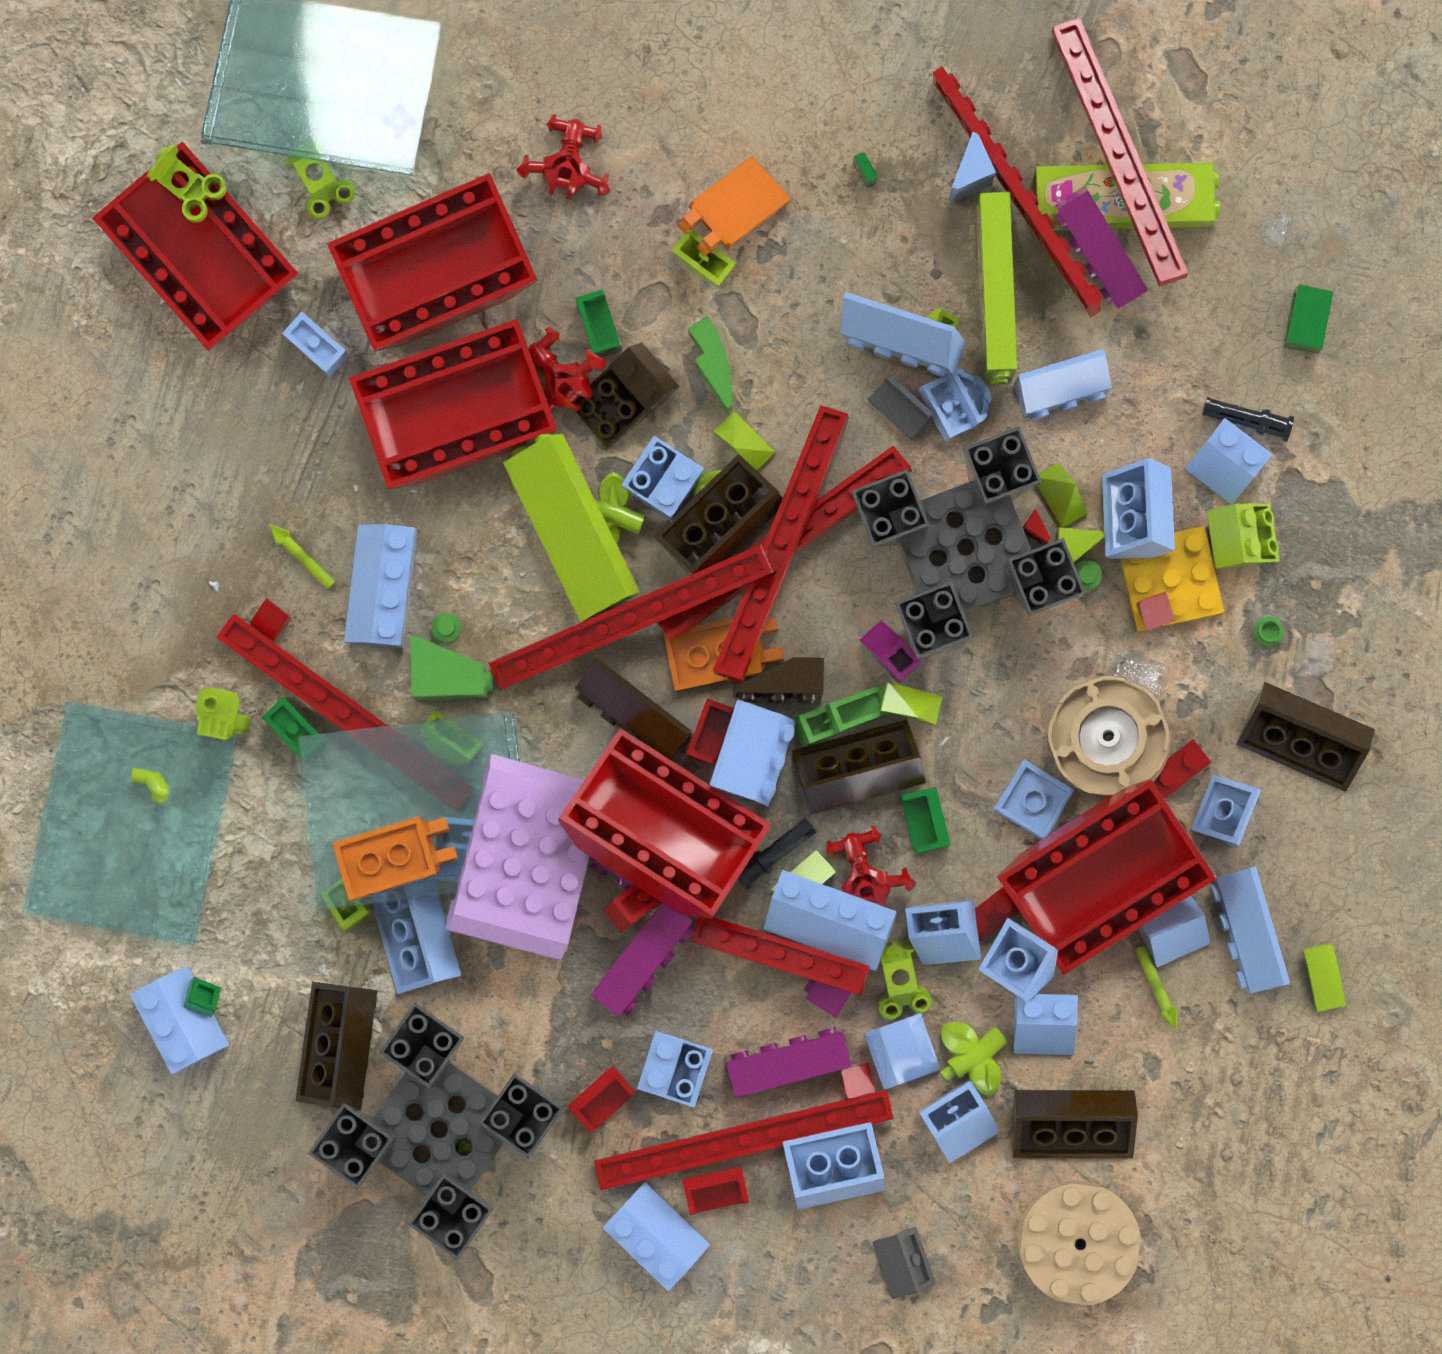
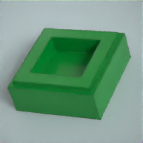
[853,152,878,188]
[183,977,221,1017]

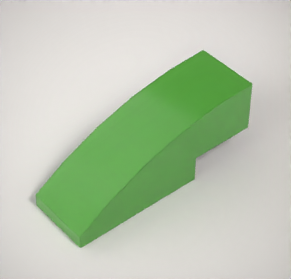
[688,316,732,413]
[793,685,889,748]

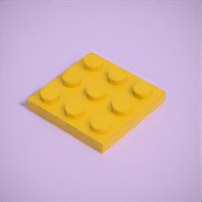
[1119,526,1225,632]

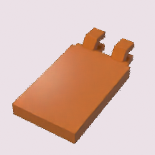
[677,156,791,256]
[663,618,785,692]
[332,816,459,902]

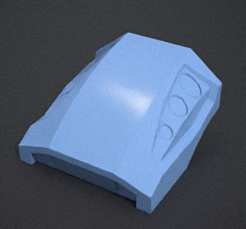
[864,1013,940,1090]

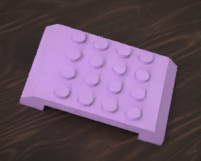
[444,754,589,960]

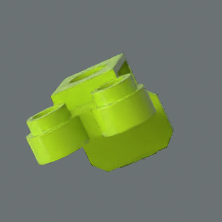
[284,141,355,219]
[147,144,227,223]
[195,687,251,740]
[878,940,932,1020]

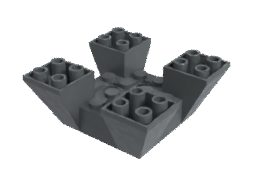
[851,426,1086,659]
[308,1002,564,1260]

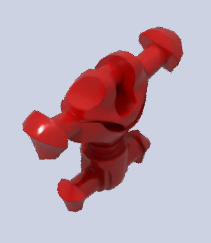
[516,114,610,200]
[528,327,606,420]
[826,826,916,908]

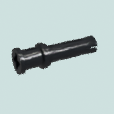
[1202,397,1294,442]
[738,818,816,890]

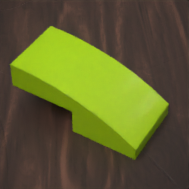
[1302,943,1346,1012]

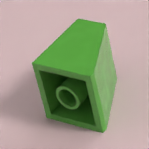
[410,636,493,701]

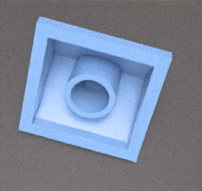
[948,132,996,202]
[1190,775,1261,847]
[1138,896,1211,968]
[978,918,1058,1002]

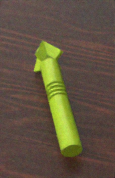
[269,524,336,590]
[1134,945,1177,1029]

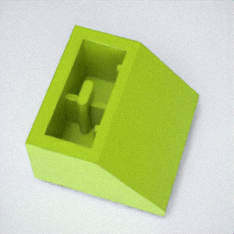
[1207,504,1280,569]

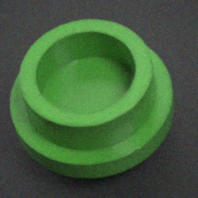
[1075,560,1102,590]
[431,612,461,642]
[1254,616,1284,646]

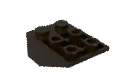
[575,342,680,449]
[733,657,824,704]

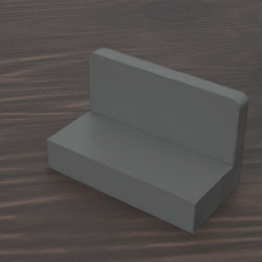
[868,374,933,440]
[872,1227,936,1299]

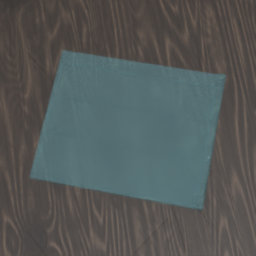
[201,0,441,176]
[23,701,238,945]
[298,711,520,910]

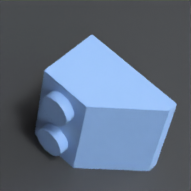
[1184,418,1272,505]
[1013,994,1078,1056]

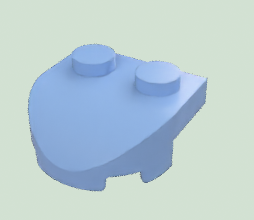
[918,369,991,442]

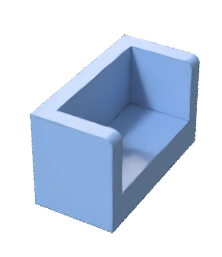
[282,312,349,378]

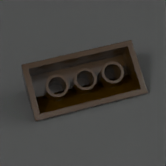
[653,454,782,575]
[575,657,692,761]
[1236,682,1375,792]
[793,719,926,815]
[295,981,378,1110]
[1012,1090,1138,1158]

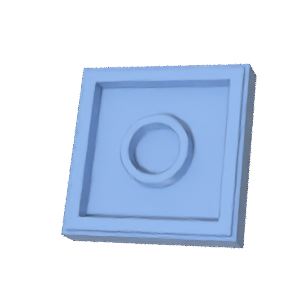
[993,759,1075,840]

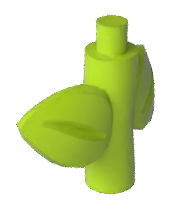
[595,472,646,544]
[939,1022,1007,1096]

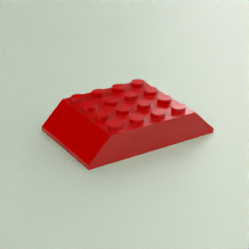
[92,141,299,351]
[327,173,538,352]
[349,319,557,490]
[558,728,772,919]
[997,779,1217,975]

